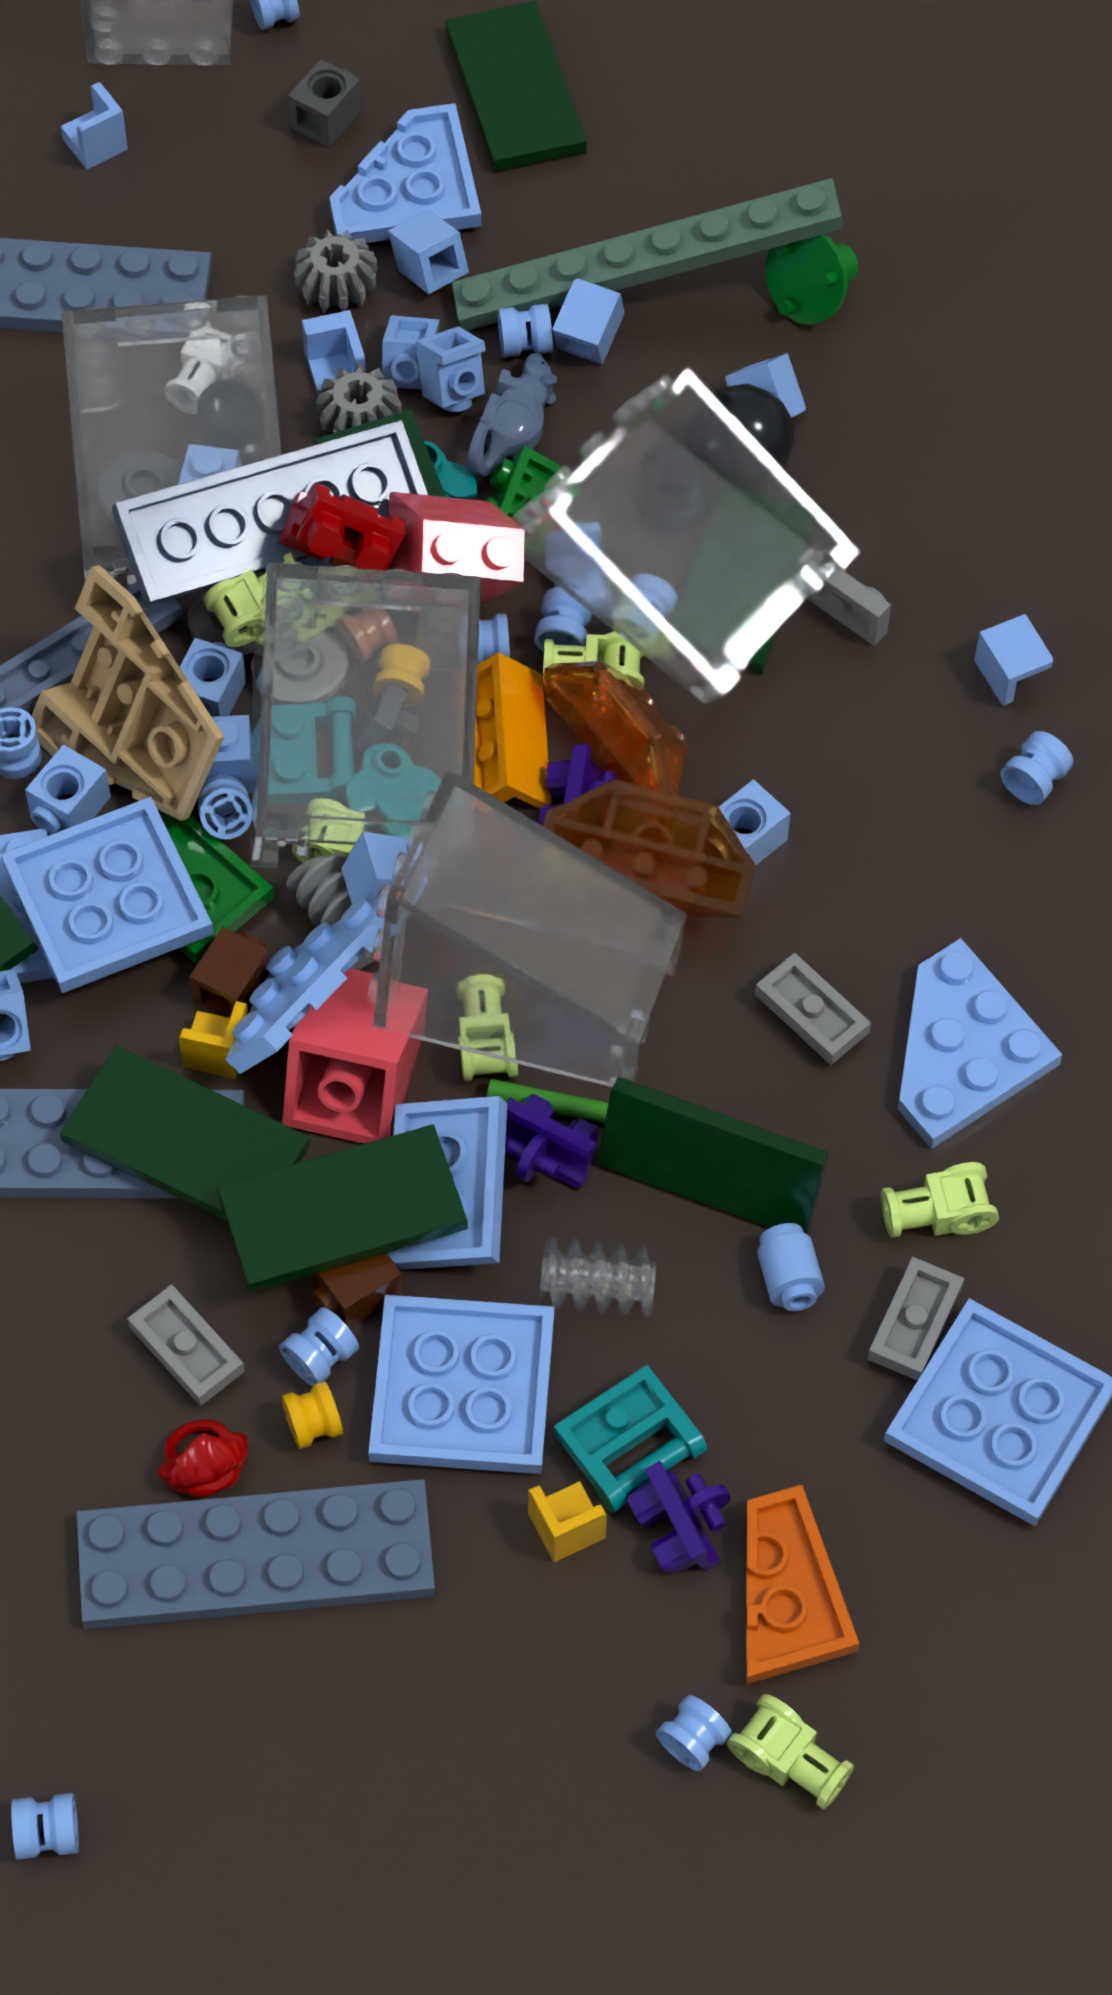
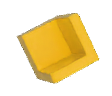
[179,1001,248,1079]
[528,1481,607,1562]

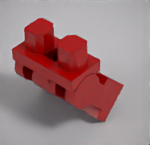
[278,482,405,581]

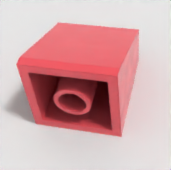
[386,492,525,605]
[282,968,430,1144]

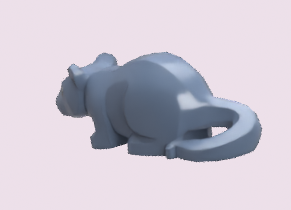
[466,353,557,477]

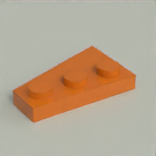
[746,1485,860,1685]

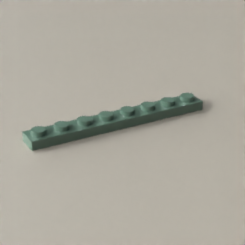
[452,178,845,331]

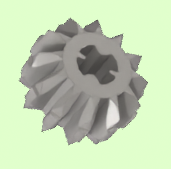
[294,229,377,313]
[316,363,402,435]

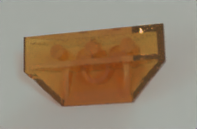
[544,661,688,844]
[532,780,756,918]

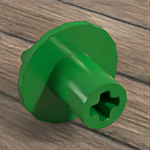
[765,234,858,325]

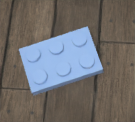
[387,1096,507,1270]

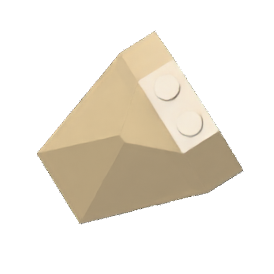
[32,565,224,821]

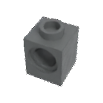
[288,59,362,148]

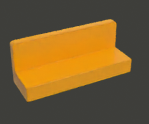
[462,652,552,814]

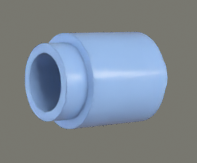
[757,1223,825,1311]

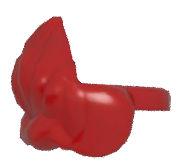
[156,1420,249,1497]

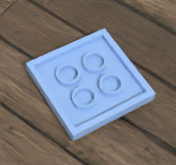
[0,797,214,993]
[368,1295,555,1474]
[884,1298,1112,1527]

